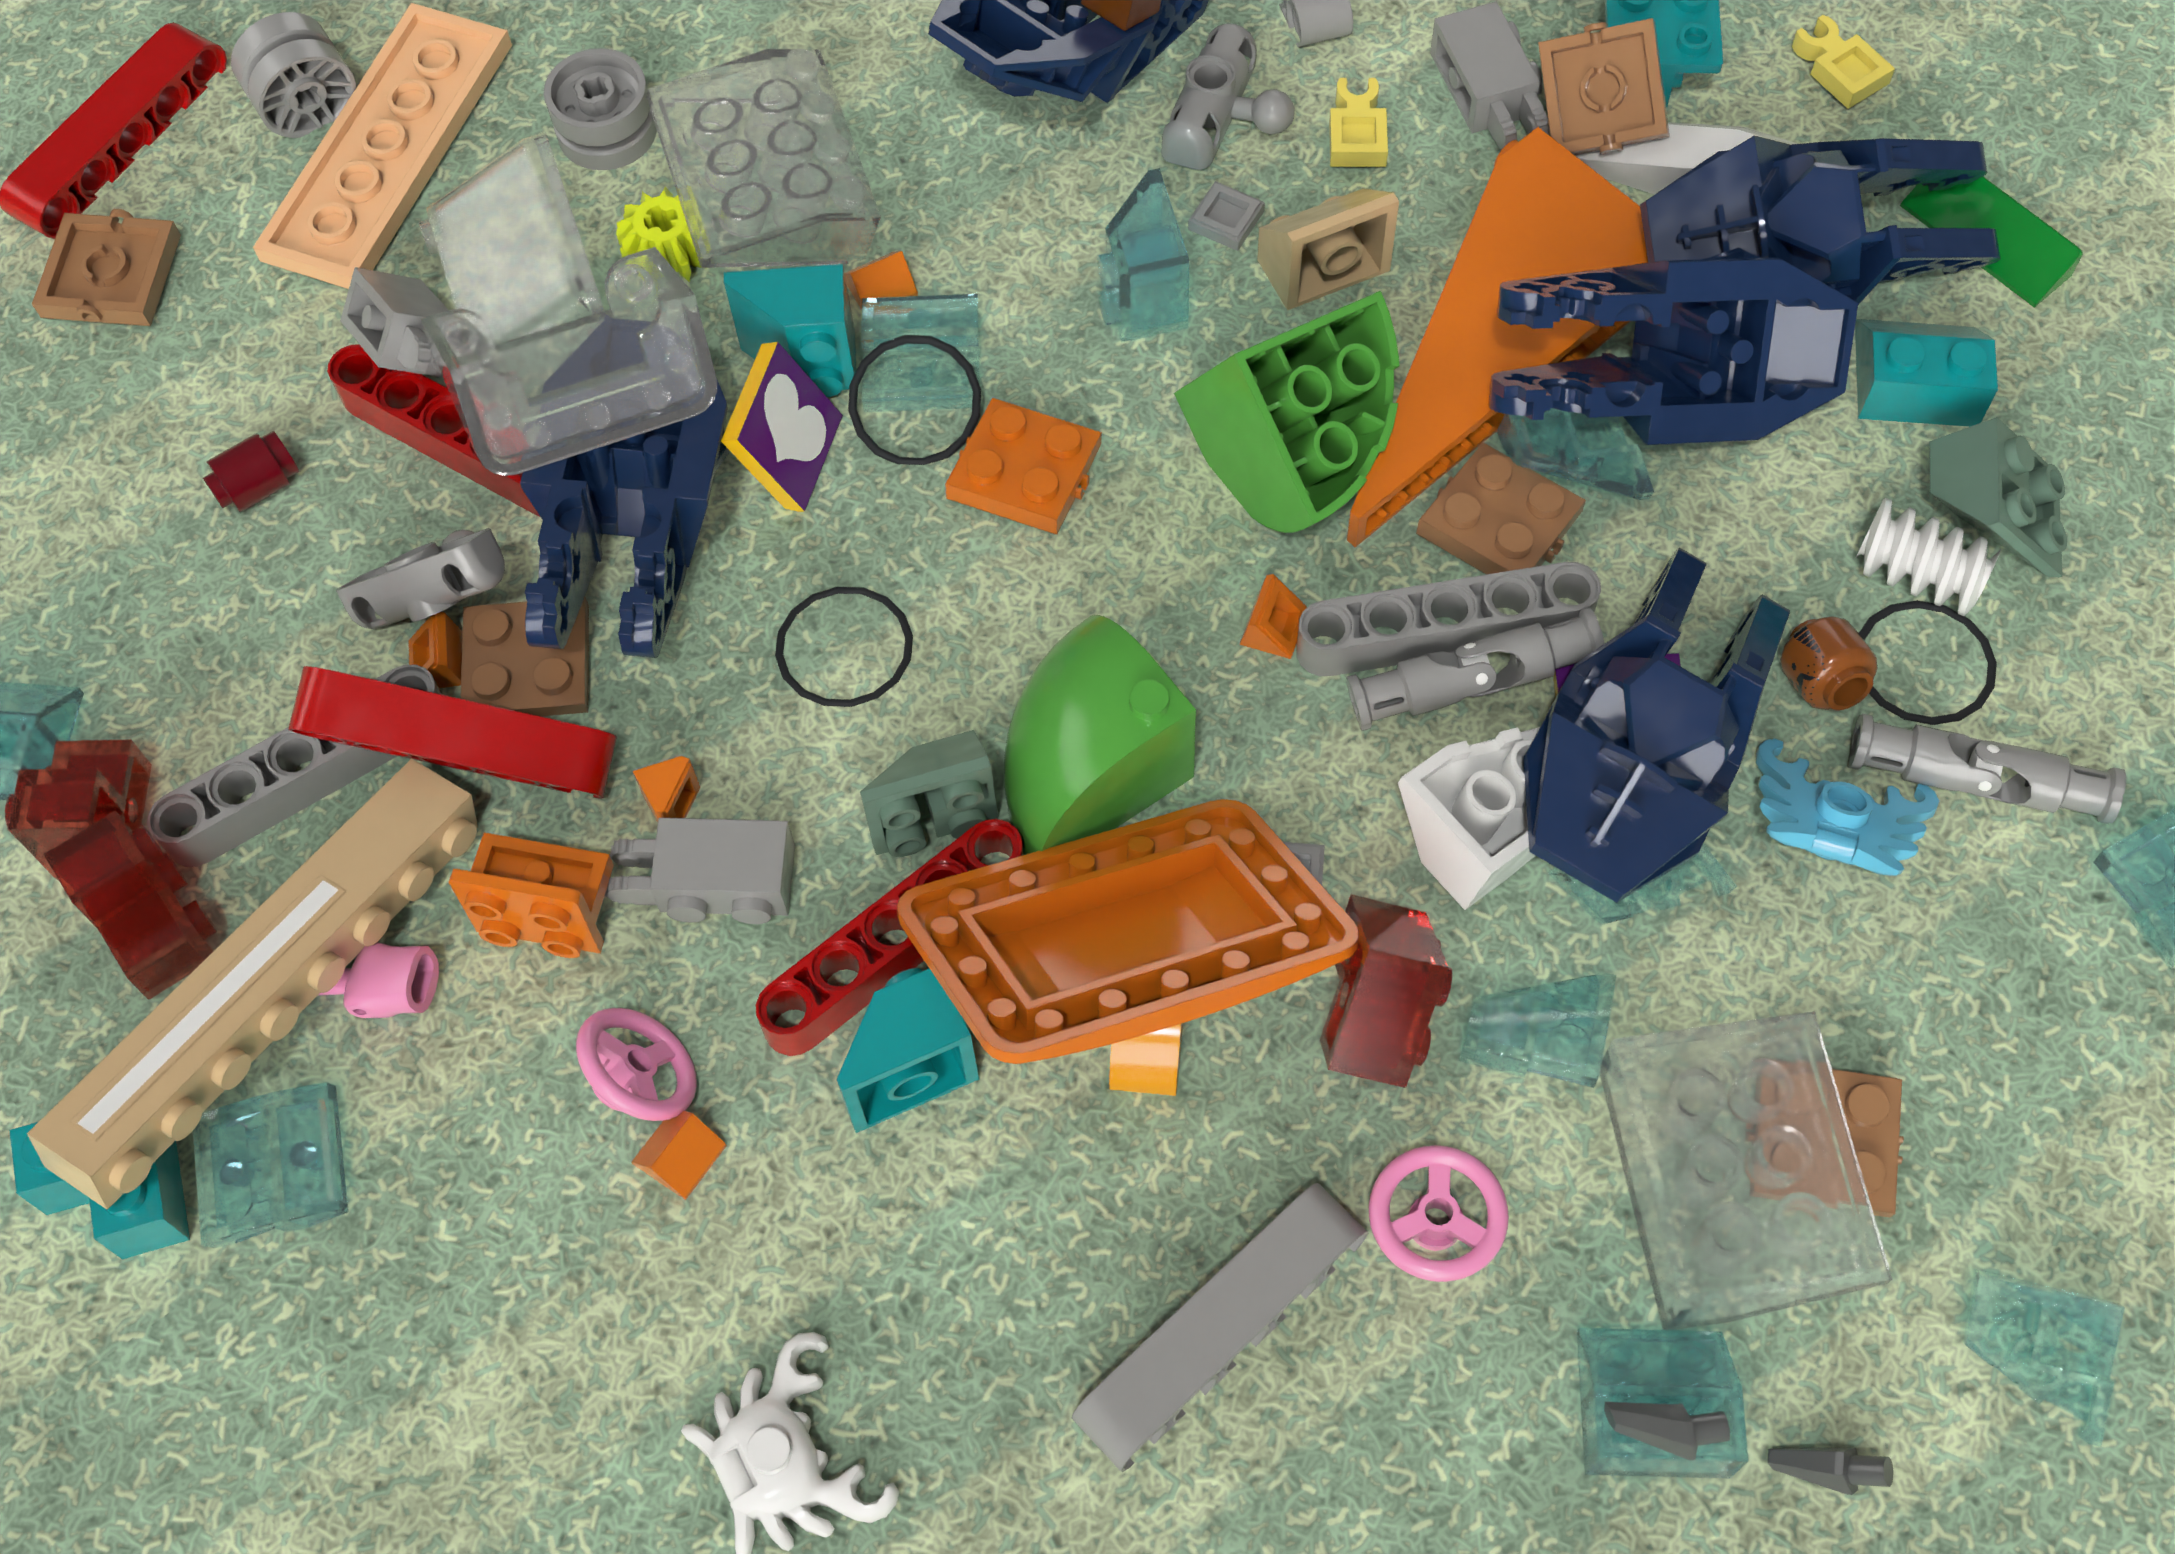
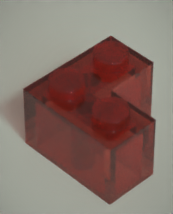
[5,739,152,880]
[43,811,217,1000]
[1320,894,1452,1088]

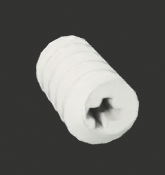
[1855,498,2001,616]

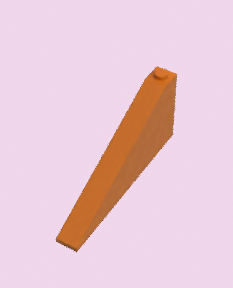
[1347,127,1648,547]

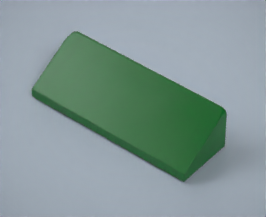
[1900,177,2083,308]

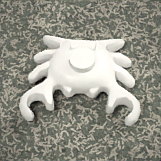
[681,1332,900,1554]

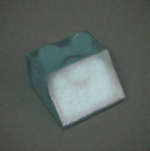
[1097,168,1189,343]

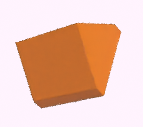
[845,251,918,318]
[1240,574,1307,659]
[408,612,463,688]
[633,756,701,822]
[631,1111,727,1200]

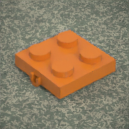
[945,398,1102,535]

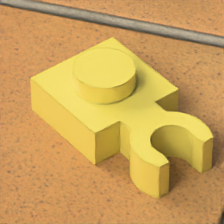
[1792,15,1895,109]
[1329,78,1388,167]

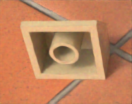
[1257,188,1399,310]

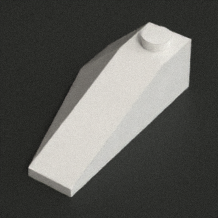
[1575,122,1797,195]
[1398,727,1540,910]

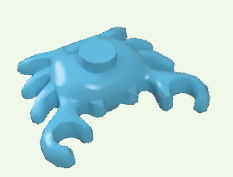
[1756,739,1939,876]

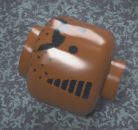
[1780,616,1878,710]

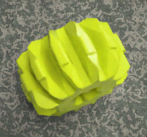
[616,186,715,287]

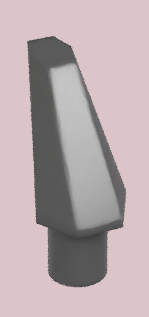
[1604,1402,1730,1461]
[1768,1447,1893,1495]

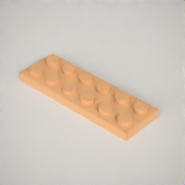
[253,3,512,289]

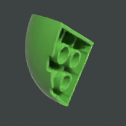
[1174,291,1400,533]
[1004,615,1196,855]

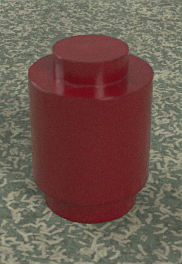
[203,431,300,513]

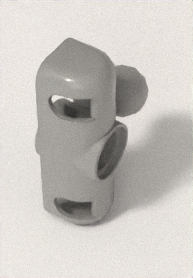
[1161,23,1295,170]
[336,528,505,629]

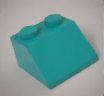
[724,264,856,397]
[1855,319,1998,427]
[836,968,979,1133]

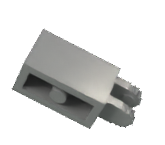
[1430,1,1550,150]
[340,267,467,380]
[605,818,795,924]

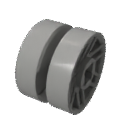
[231,12,356,138]
[544,48,657,170]

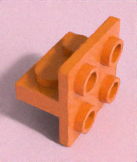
[449,832,614,958]

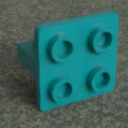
[1605,0,1723,107]

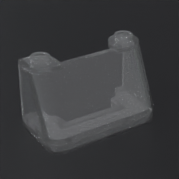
[419,132,608,403]
[421,247,717,476]

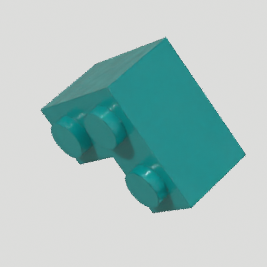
[9,1122,190,1259]

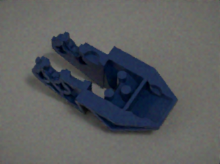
[928,0,1209,103]
[1640,135,2001,305]
[1489,247,1858,445]
[520,321,729,658]
[1524,547,1790,903]

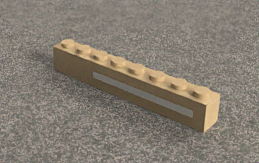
[27,758,478,1210]

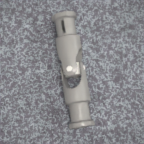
[1346,607,1605,731]
[1848,713,2126,824]

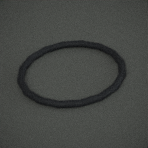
[848,335,981,465]
[775,587,913,707]
[1859,600,1997,725]

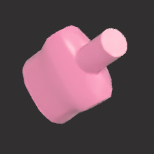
[319,942,439,1018]

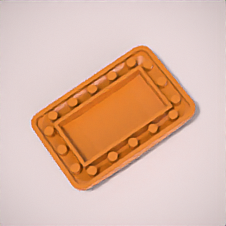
[897,799,1359,1064]

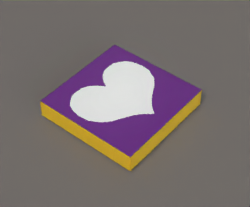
[721,342,843,512]

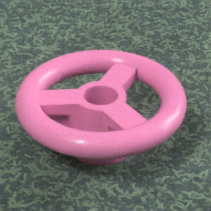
[576,1008,697,1121]
[1369,1145,1509,1282]

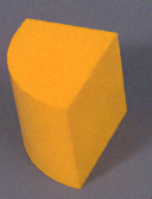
[1109,1023,1183,1096]

